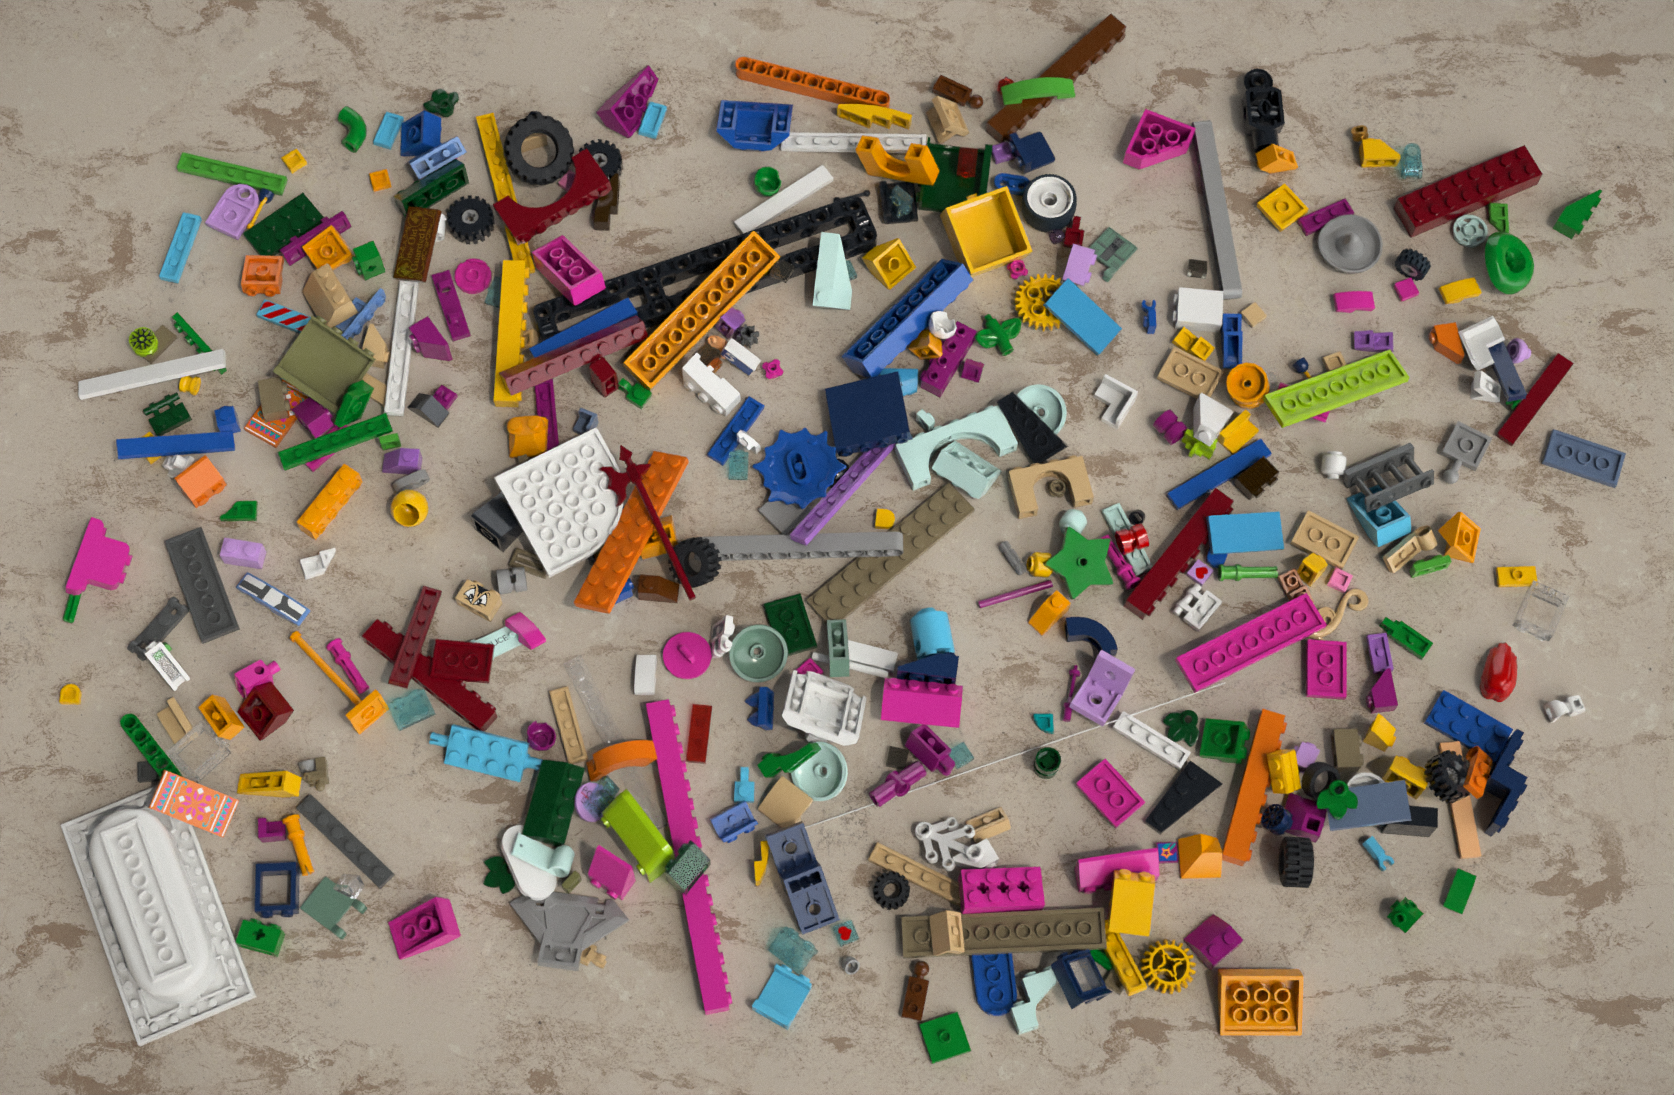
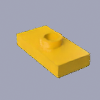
[1496,566,1538,587]

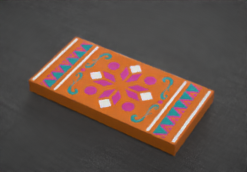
[244,377,309,448]
[148,770,239,837]

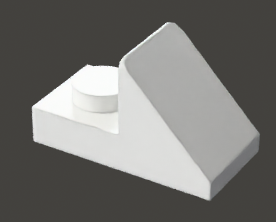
[1470,371,1501,403]

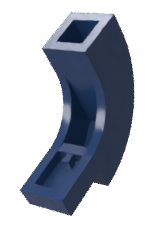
[1064,617,1118,673]

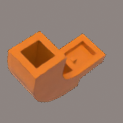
[586,740,658,782]

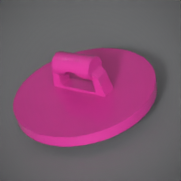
[663,632,712,679]

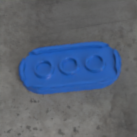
[971,954,1017,1017]

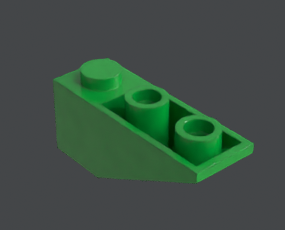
[1553,190,1602,239]

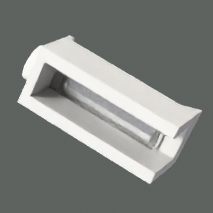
[144,641,190,691]

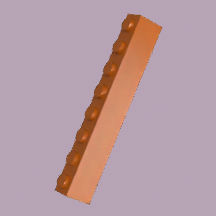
[1222,709,1287,867]

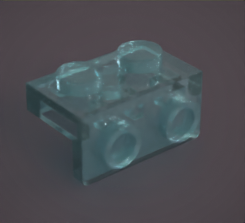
[388,689,436,731]
[768,927,818,974]

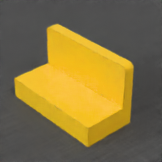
[1217,409,1259,455]

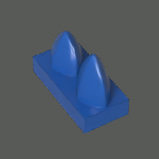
[745,687,774,730]

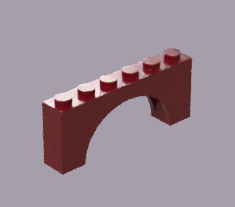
[493,148,612,245]

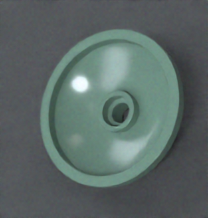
[729,624,788,682]

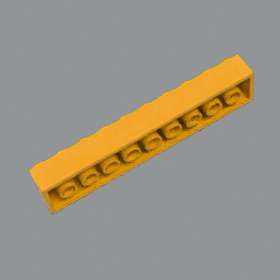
[623,231,781,391]

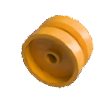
[1226,362,1270,409]

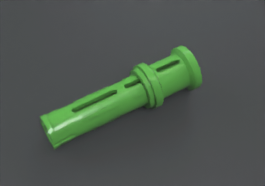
[1218,564,1278,581]

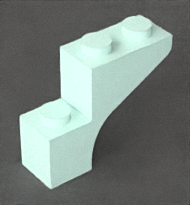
[1010,966,1058,1035]

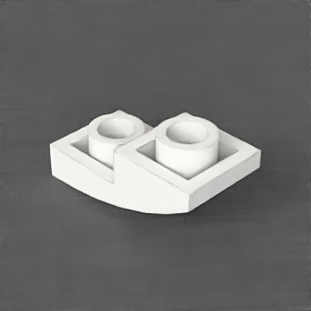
[634,655,657,695]

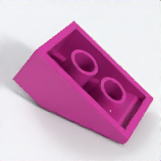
[588,845,636,900]
[388,897,461,960]

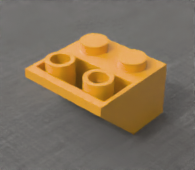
[641,515,678,560]

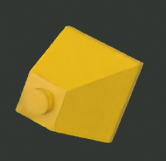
[862,238,916,290]

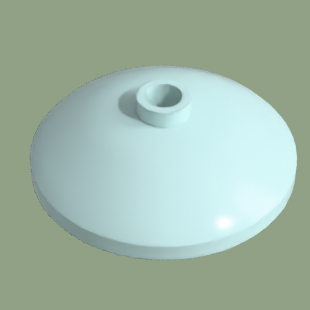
[1017,384,1067,434]
[791,742,848,801]

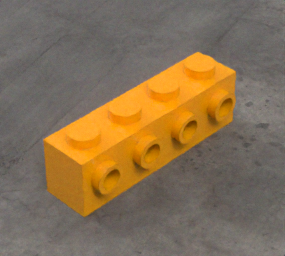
[297,464,363,540]

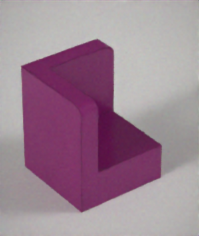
[258,818,286,843]

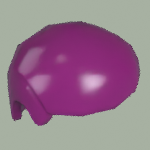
[526,721,556,751]

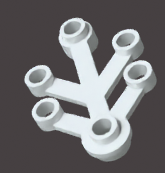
[915,817,983,871]

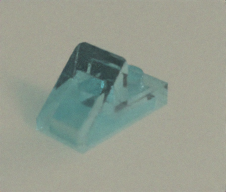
[582,776,620,819]

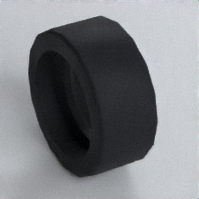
[1301,762,1341,800]

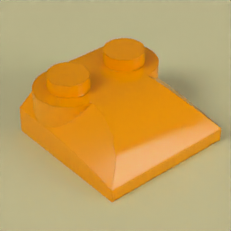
[302,225,354,270]
[507,415,548,458]

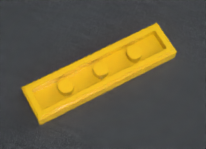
[1104,919,1147,996]

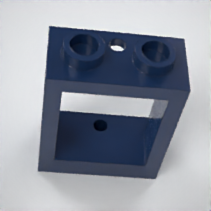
[255,862,300,918]

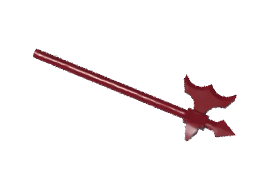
[599,445,696,601]

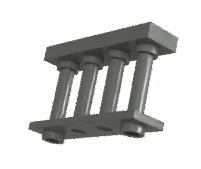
[1344,443,1434,512]

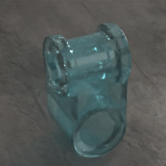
[1401,143,1423,179]

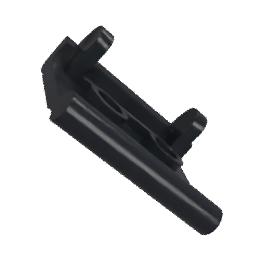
[879,181,918,224]

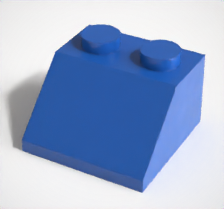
[400,110,442,157]

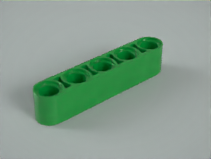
[120,713,183,778]

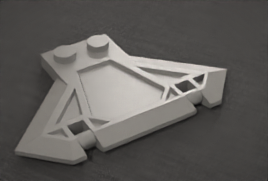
[510,892,629,971]

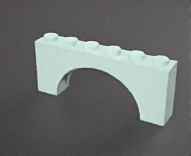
[895,405,1018,491]

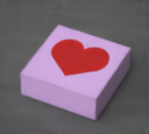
[1186,559,1214,587]

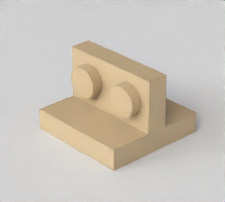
[926,96,969,144]

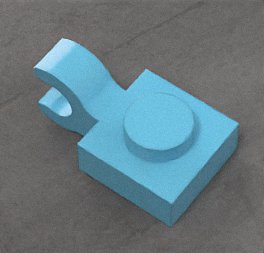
[734,767,755,803]

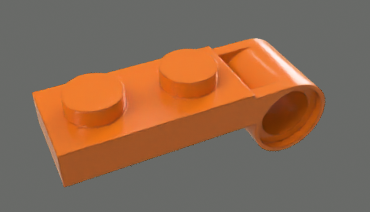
[1463,746,1493,799]

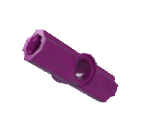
[869,761,927,807]

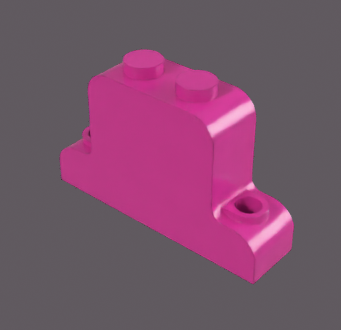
[65,517,133,595]

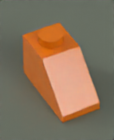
[1429,322,1465,364]

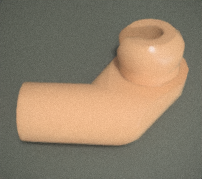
[707,335,727,359]

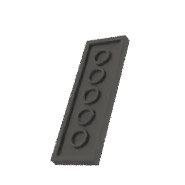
[165,527,240,644]

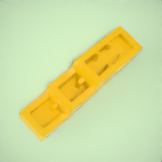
[837,104,912,130]

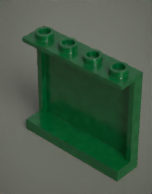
[916,137,993,213]

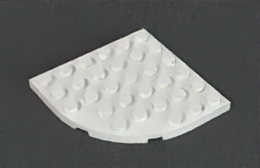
[494,427,623,578]

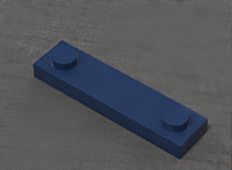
[1488,341,1527,402]

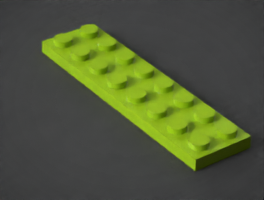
[1263,350,1410,428]

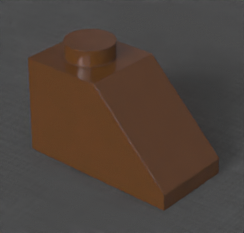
[638,574,680,603]

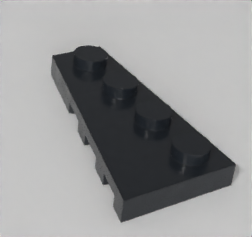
[997,392,1069,464]
[1144,760,1223,835]

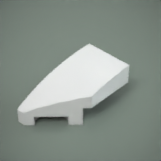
[736,430,761,455]
[300,548,336,580]

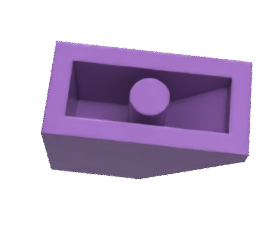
[715,307,746,339]
[382,448,423,475]

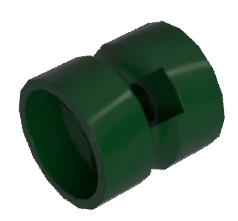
[1033,747,1061,779]

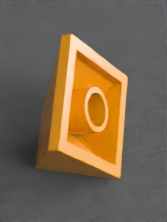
[1438,512,1481,563]
[1178,834,1222,879]

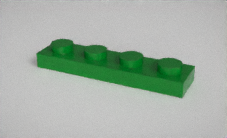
[172,312,227,375]

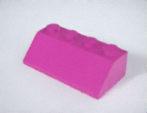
[881,678,963,728]
[1074,848,1160,894]

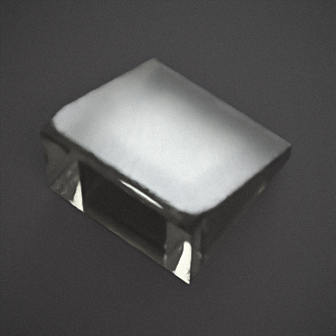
[1187,259,1207,279]

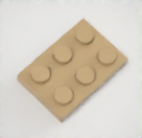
[1157,346,1224,399]
[1290,510,1359,570]

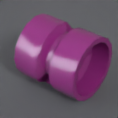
[1153,409,1188,445]

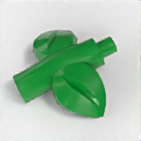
[975,314,1021,356]

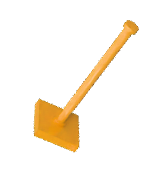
[290,631,389,735]

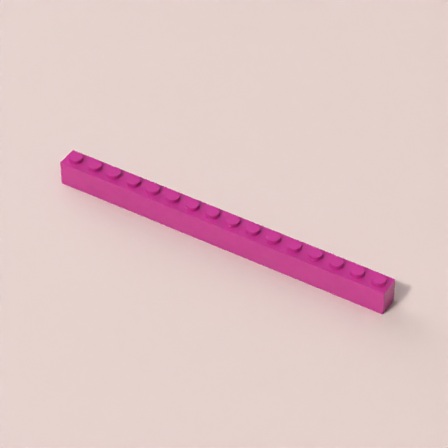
[646,699,733,1015]

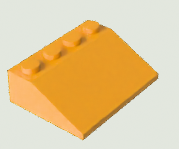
[1218,969,1303,1036]

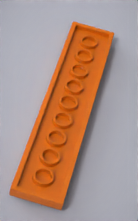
[574,451,689,614]

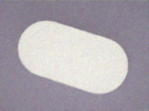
[500,825,557,900]

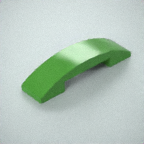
[1001,77,1075,105]

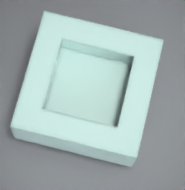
[916,409,935,432]

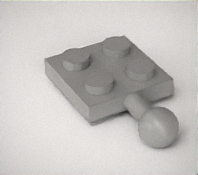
[1441,421,1492,484]

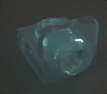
[890,185,913,218]
[729,450,749,480]

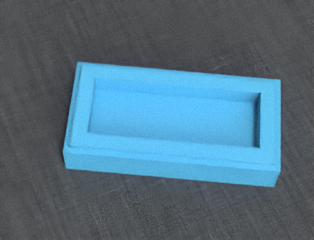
[638,101,667,139]
[373,112,404,150]

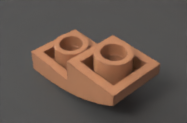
[1277,568,1314,603]

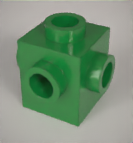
[1387,897,1424,933]

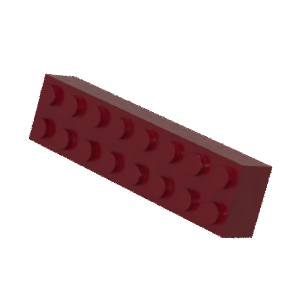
[1393,145,1543,238]

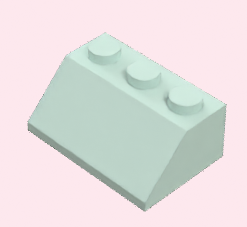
[932,441,1002,499]

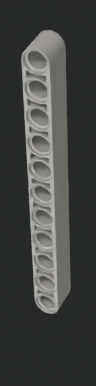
[1192,120,1242,300]
[694,532,903,561]

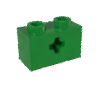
[352,241,386,281]
[235,918,285,957]

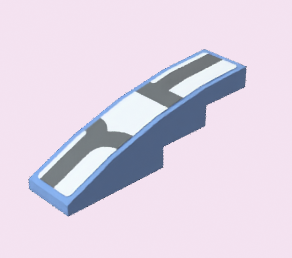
[236,572,310,626]

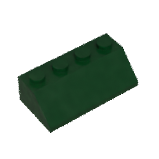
[394,159,469,218]
[521,760,585,847]

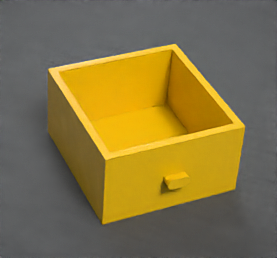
[940,186,1032,277]

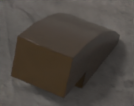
[594,174,620,231]

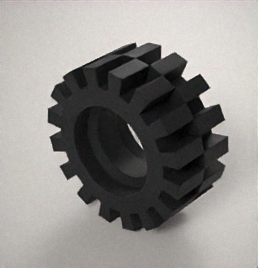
[873,871,910,910]

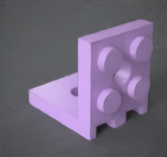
[1069,650,1136,726]

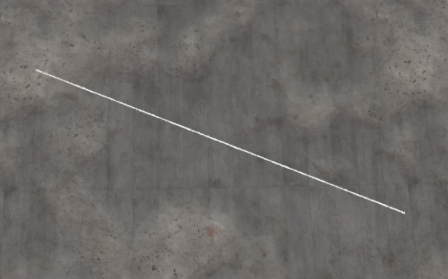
[805,682,1226,828]

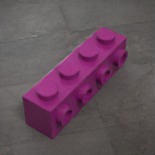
[919,321,977,398]

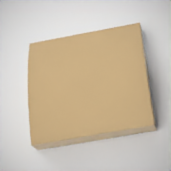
[758,776,813,828]

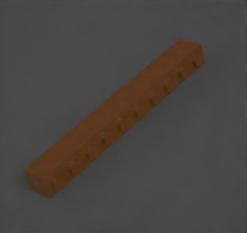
[986,14,1127,143]

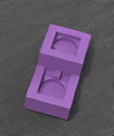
[1354,330,1394,352]

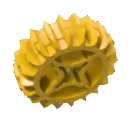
[1141,939,1196,995]

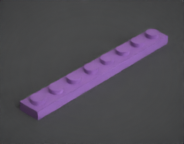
[790,443,896,546]

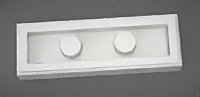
[848,640,898,673]

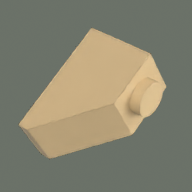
[362,323,390,369]

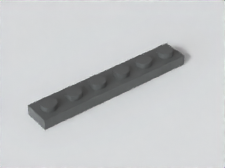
[296,794,394,889]

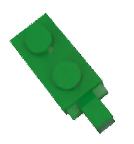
[1379,617,1433,660]

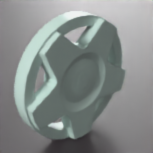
[1453,215,1488,248]

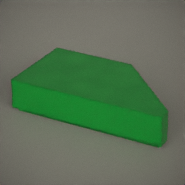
[220,501,258,521]

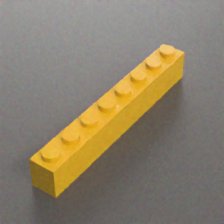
[494,260,530,407]

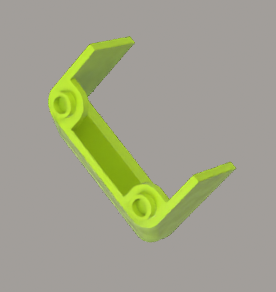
[600,789,676,883]

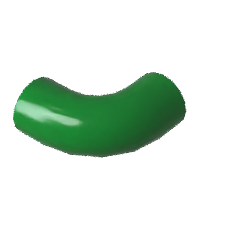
[338,106,367,153]

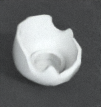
[928,311,957,339]

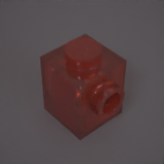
[957,147,978,177]

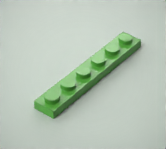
[177,152,288,196]

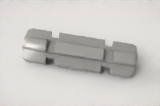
[999,541,1027,575]

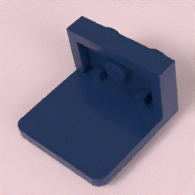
[1007,132,1055,174]

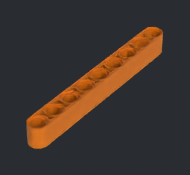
[735,57,890,108]

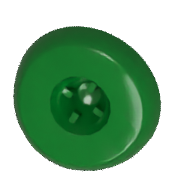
[1485,232,1534,294]

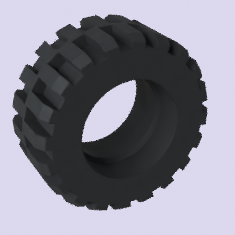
[503,114,574,186]

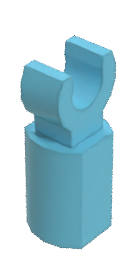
[1362,836,1394,871]

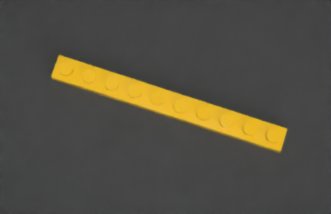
[476,112,535,274]

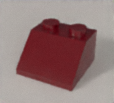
[237,682,294,741]

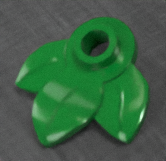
[1317,780,1358,820]

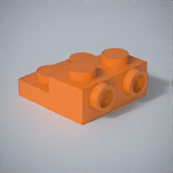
[241,255,284,297]

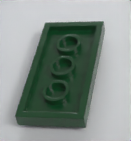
[243,193,324,256]

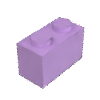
[1063,244,1097,286]
[220,538,266,569]

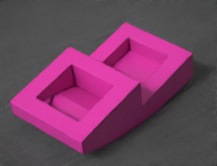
[1333,291,1375,313]
[505,612,546,650]

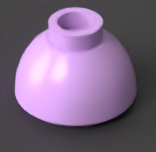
[1507,338,1531,364]

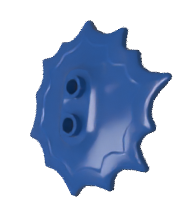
[752,428,846,510]

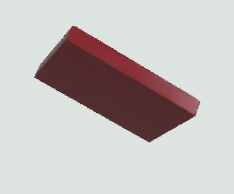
[430,639,495,684]

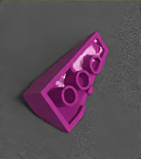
[596,65,659,138]

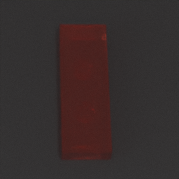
[686,704,712,764]

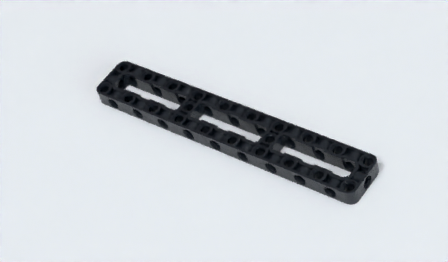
[533,196,877,341]

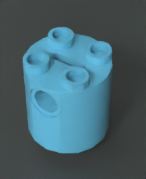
[910,607,955,660]

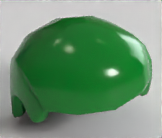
[754,167,782,196]

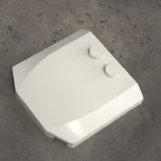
[782,670,866,746]

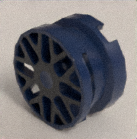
[1261,804,1293,835]

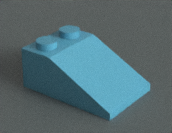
[1347,485,1411,547]

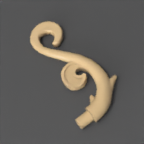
[1306,589,1369,640]

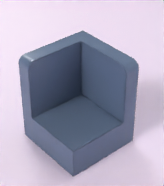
[573,408,599,435]

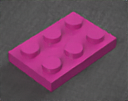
[1306,639,1347,700]
[1076,759,1145,829]

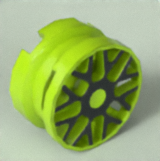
[129,327,158,357]

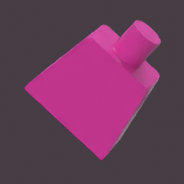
[234,660,281,700]

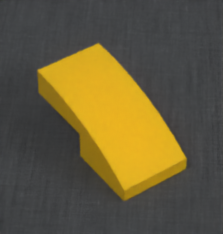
[1438,277,1482,304]
[1172,327,1215,361]
[754,841,769,886]

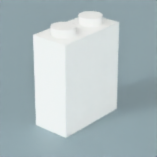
[1172,287,1224,333]

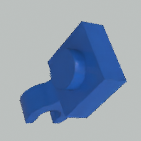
[1141,300,1157,334]

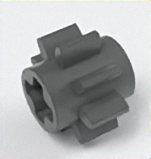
[736,324,759,348]

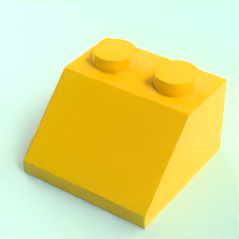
[1382,755,1428,800]

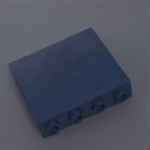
[825,371,913,457]

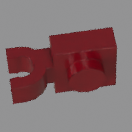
[1063,216,1085,248]

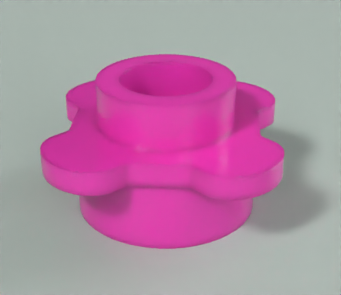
[1007,260,1028,279]
[762,359,783,379]

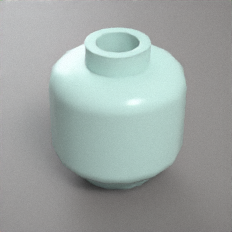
[1059,509,1087,535]

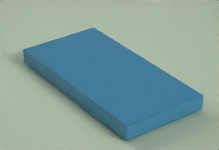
[1043,278,1122,356]
[1206,512,1284,555]

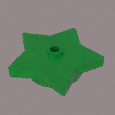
[1044,526,1113,600]

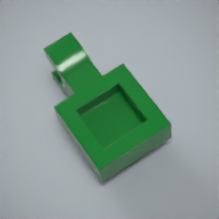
[618,378,652,410]

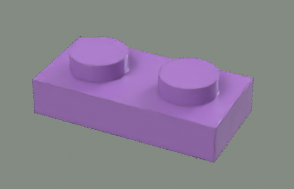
[1366,633,1394,674]

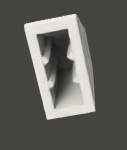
[1193,392,1234,446]

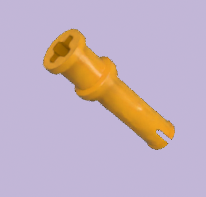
[282,814,315,876]

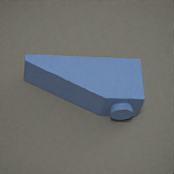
[408,136,466,179]

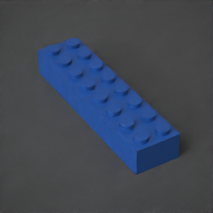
[841,259,973,378]

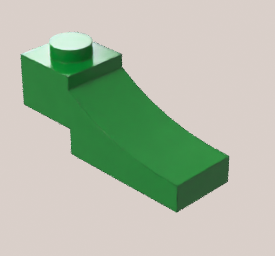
[757,743,822,778]

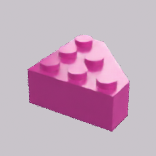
[1123,109,1196,170]

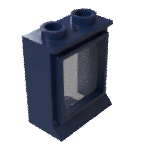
[1051,949,1113,1009]

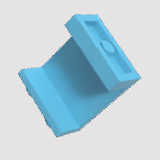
[752,964,812,1030]

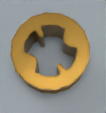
[1351,125,1369,142]

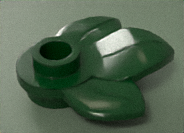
[423,89,459,117]
[1163,710,1199,747]
[484,856,515,894]

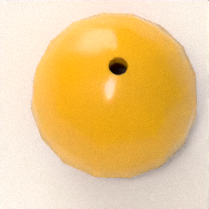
[391,489,428,527]

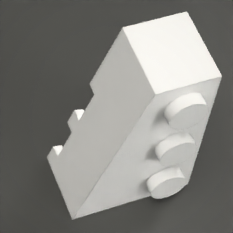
[682,353,741,417]

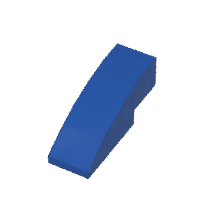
[1221,314,1243,369]

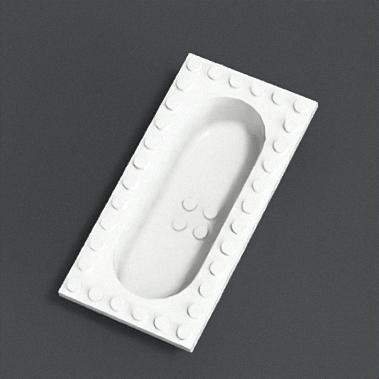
[61,786,257,1046]

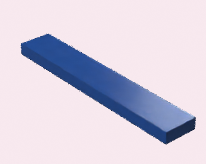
[529,298,638,358]
[116,431,235,459]
[1167,439,1272,511]

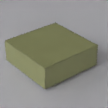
[561,871,582,894]

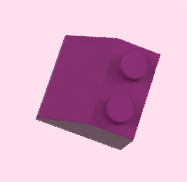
[409,316,453,361]
[1183,914,1243,970]

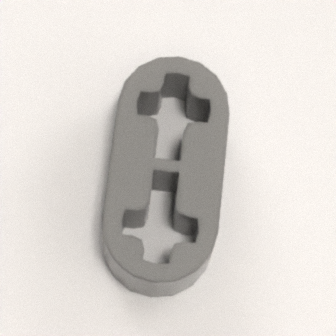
[393,469,430,494]

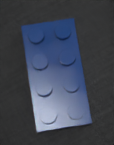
[1424,690,1513,763]

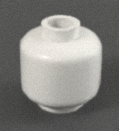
[1321,451,1347,479]

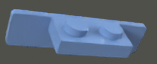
[335,288,386,339]

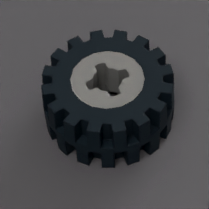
[1395,248,1431,281]

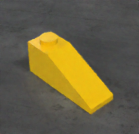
[237,771,302,798]

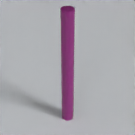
[978,580,1053,608]

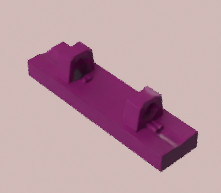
[280,211,352,266]
[432,270,471,342]

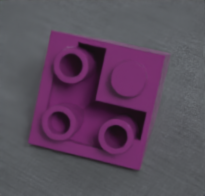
[1284,793,1327,843]

